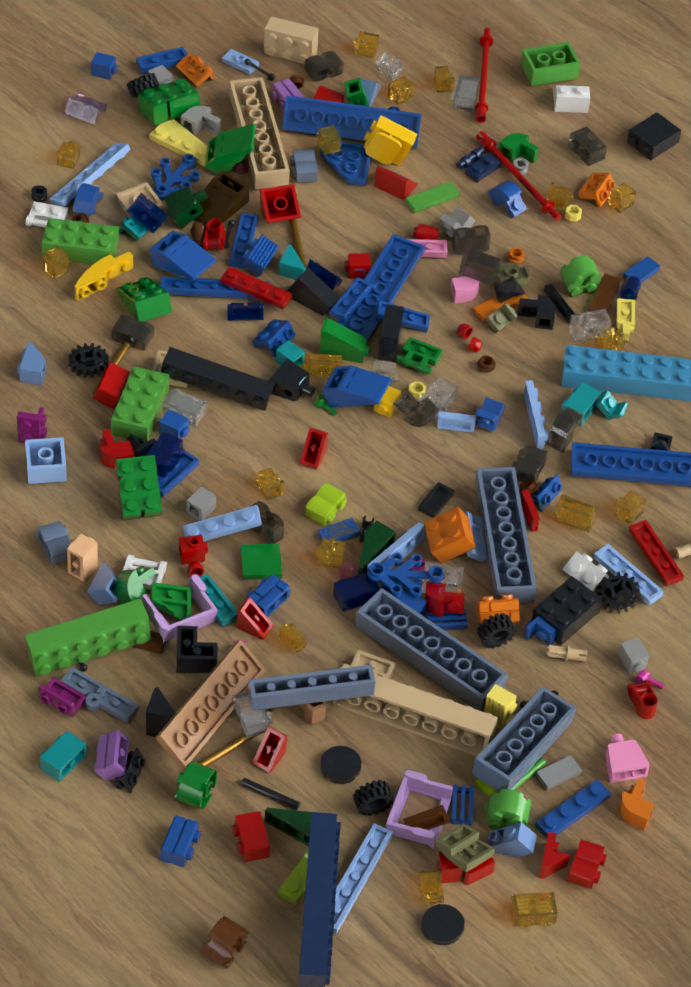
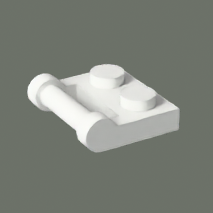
[26,201,69,228]
[123,554,167,590]

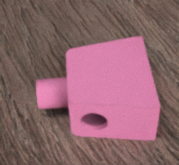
[605,734,650,783]

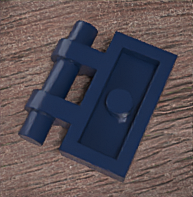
[457,147,501,183]

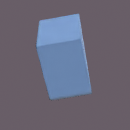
[361,78,381,107]

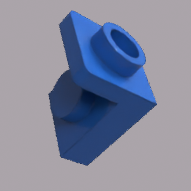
[524,616,556,645]

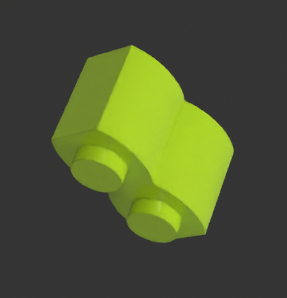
[305,483,347,526]

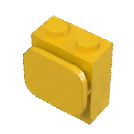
[363,115,417,166]

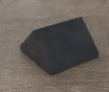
[146,687,175,737]

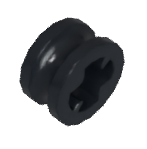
[31,185,47,202]

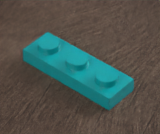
[200,573,238,627]

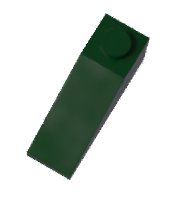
[358,520,396,580]
[264,807,311,846]

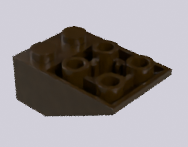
[197,170,250,224]

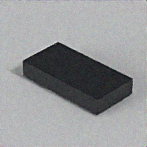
[418,482,455,518]

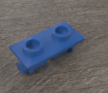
[531,474,562,512]

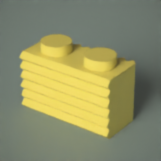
[484,684,518,730]

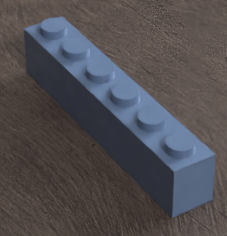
[248,665,375,710]

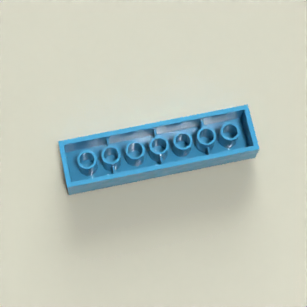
[561,345,691,401]

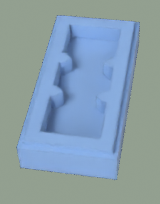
[222,49,259,75]
[437,411,476,433]

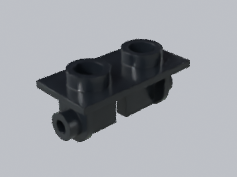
[114,747,146,793]

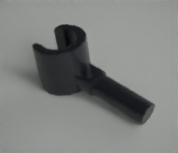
[359,516,374,542]

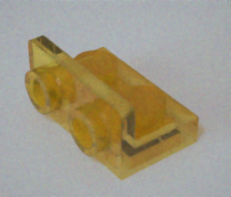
[304,353,342,376]

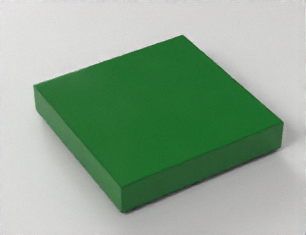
[241,543,282,580]

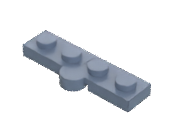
[61,667,139,723]

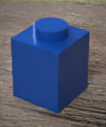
[91,52,118,80]
[159,409,190,443]

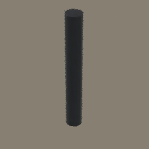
[241,778,301,810]

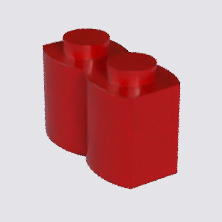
[567,839,607,889]

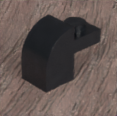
[518,295,555,330]

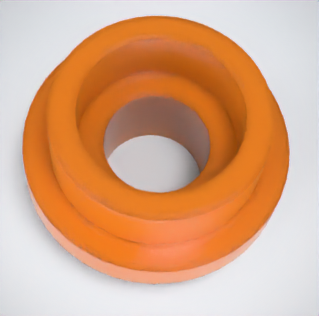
[507,248,525,264]

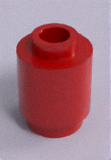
[413,224,440,240]

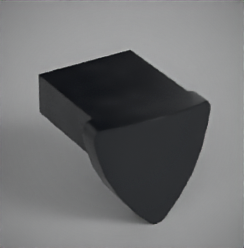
[494,276,525,303]
[648,432,673,451]
[127,434,158,456]

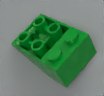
[205,123,256,174]
[116,277,173,323]

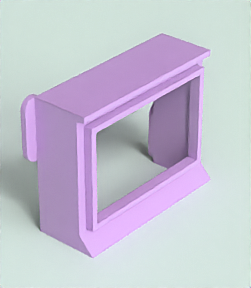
[141,574,218,642]
[386,770,453,850]

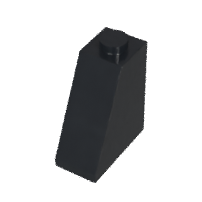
[287,268,340,316]

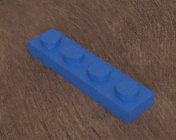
[535,779,611,838]

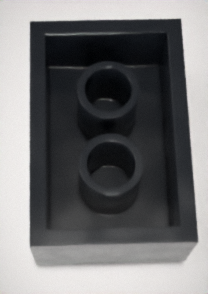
[532,576,602,645]

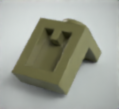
[485,302,518,333]

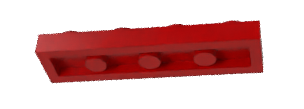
[220,266,292,310]
[629,520,684,586]

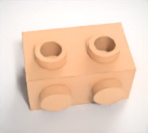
[67,534,98,582]

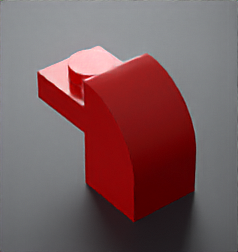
[100,429,134,469]
[425,582,465,617]

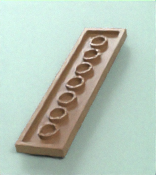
[155,640,265,769]

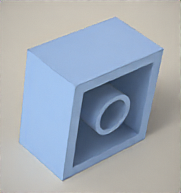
[25,437,67,484]

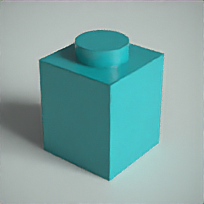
[276,340,305,367]

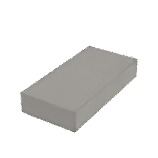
[536,755,582,790]

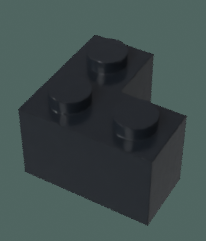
[176,626,218,673]

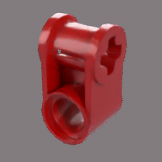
[203,218,226,251]
[627,680,658,719]

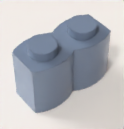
[290,149,318,183]
[37,521,72,565]

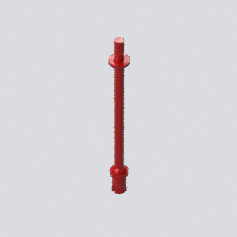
[475,27,494,123]
[476,131,561,221]

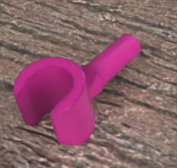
[635,670,664,689]

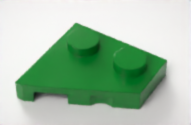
[150,582,191,621]

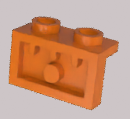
[175,52,215,88]
[578,173,615,207]

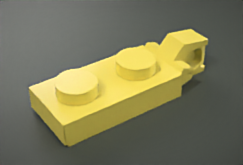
[616,298,635,341]

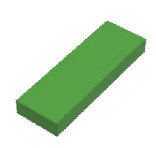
[406,181,460,213]

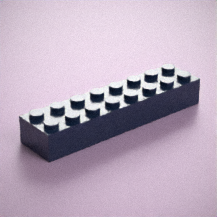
[298,812,341,987]

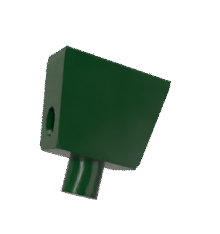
[164,186,208,229]

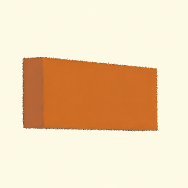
[473,295,527,323]

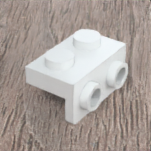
[562,551,610,592]

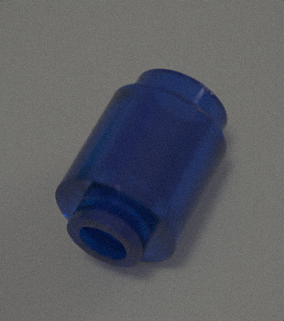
[620,276,641,300]

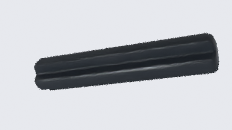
[544,283,578,324]

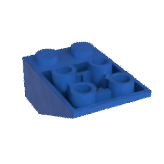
[149,231,216,280]
[322,365,392,408]

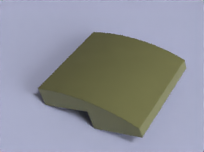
[435,823,495,872]

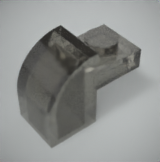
[393,390,440,427]
[547,407,583,452]

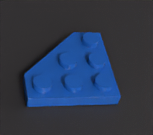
[320,139,372,186]

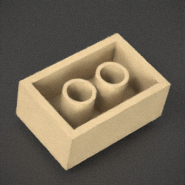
[264,16,319,66]

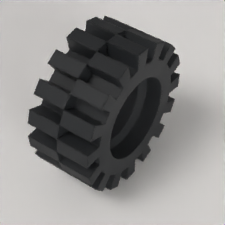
[126,73,159,98]
[477,613,516,648]
[353,780,394,816]

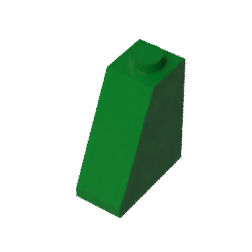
[319,318,369,363]

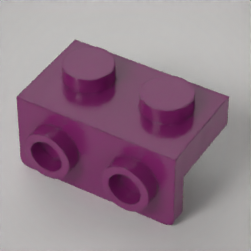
[17,407,47,443]
[39,677,87,717]

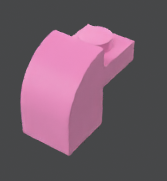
[450,263,480,304]

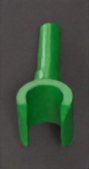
[314,393,337,416]

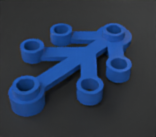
[151,154,200,201]
[367,553,444,598]

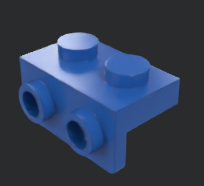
[252,319,296,356]

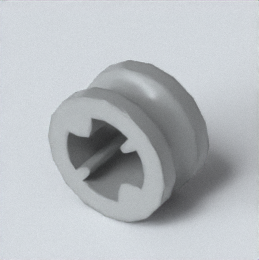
[513,158,529,175]

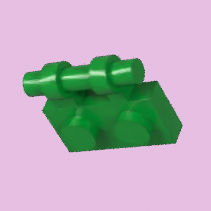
[396,337,443,375]

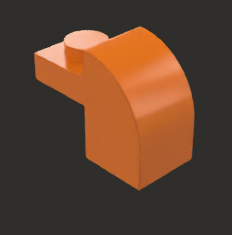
[619,779,655,830]

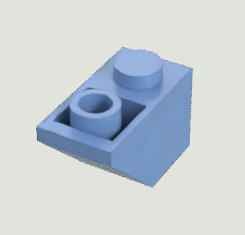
[17,342,46,385]
[87,562,118,605]
[486,822,537,858]

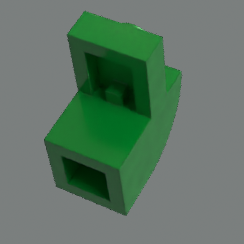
[344,78,369,107]
[499,133,539,163]
[116,566,156,604]

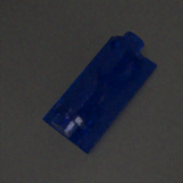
[307,259,342,291]
[227,302,264,321]

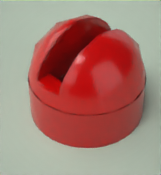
[457,323,473,340]
[467,336,482,352]
[187,561,204,577]

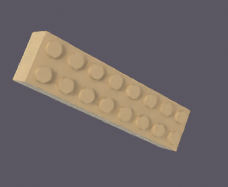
[229,77,290,189]
[333,663,498,756]

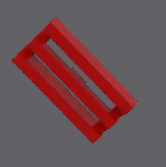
[520,490,540,532]

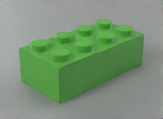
[42,218,119,264]
[111,366,169,442]

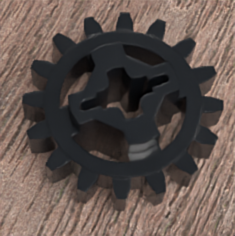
[69,343,109,378]
[597,572,640,614]

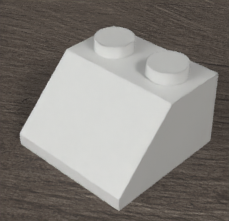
[553,85,590,113]

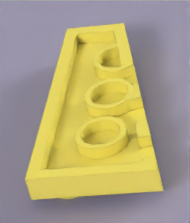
[149,116,207,167]

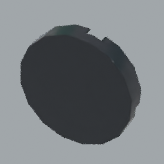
[320,746,362,784]
[422,904,465,945]

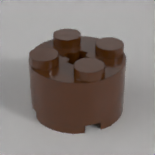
[200,916,249,969]

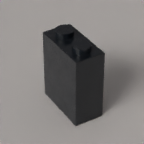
[627,112,681,160]
[378,304,404,363]

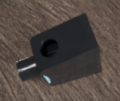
[269,359,315,401]

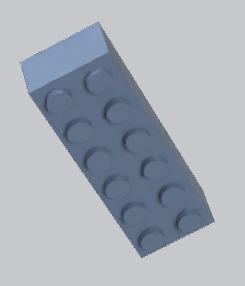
[471,687,577,792]

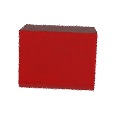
[374,166,418,200]
[260,184,301,224]

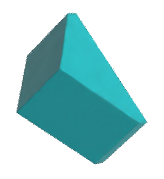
[278,245,306,280]

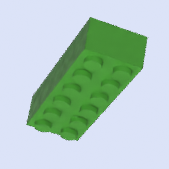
[25,598,151,677]

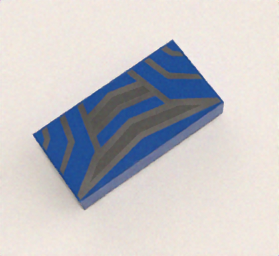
[318,518,361,548]

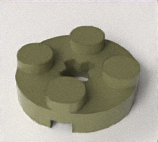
[494,262,529,287]

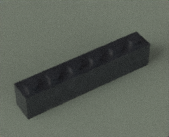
[161,347,275,411]

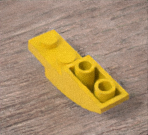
[75,251,134,301]

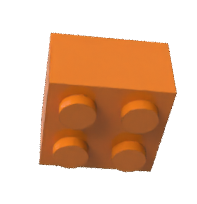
[424,506,476,563]

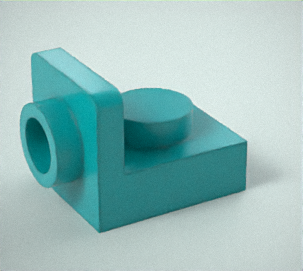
[119,214,150,241]
[596,390,628,420]

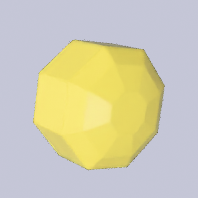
[565,205,582,222]
[408,381,426,400]

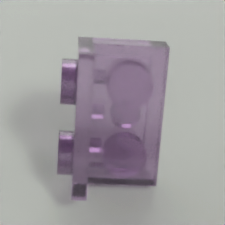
[65,93,107,124]

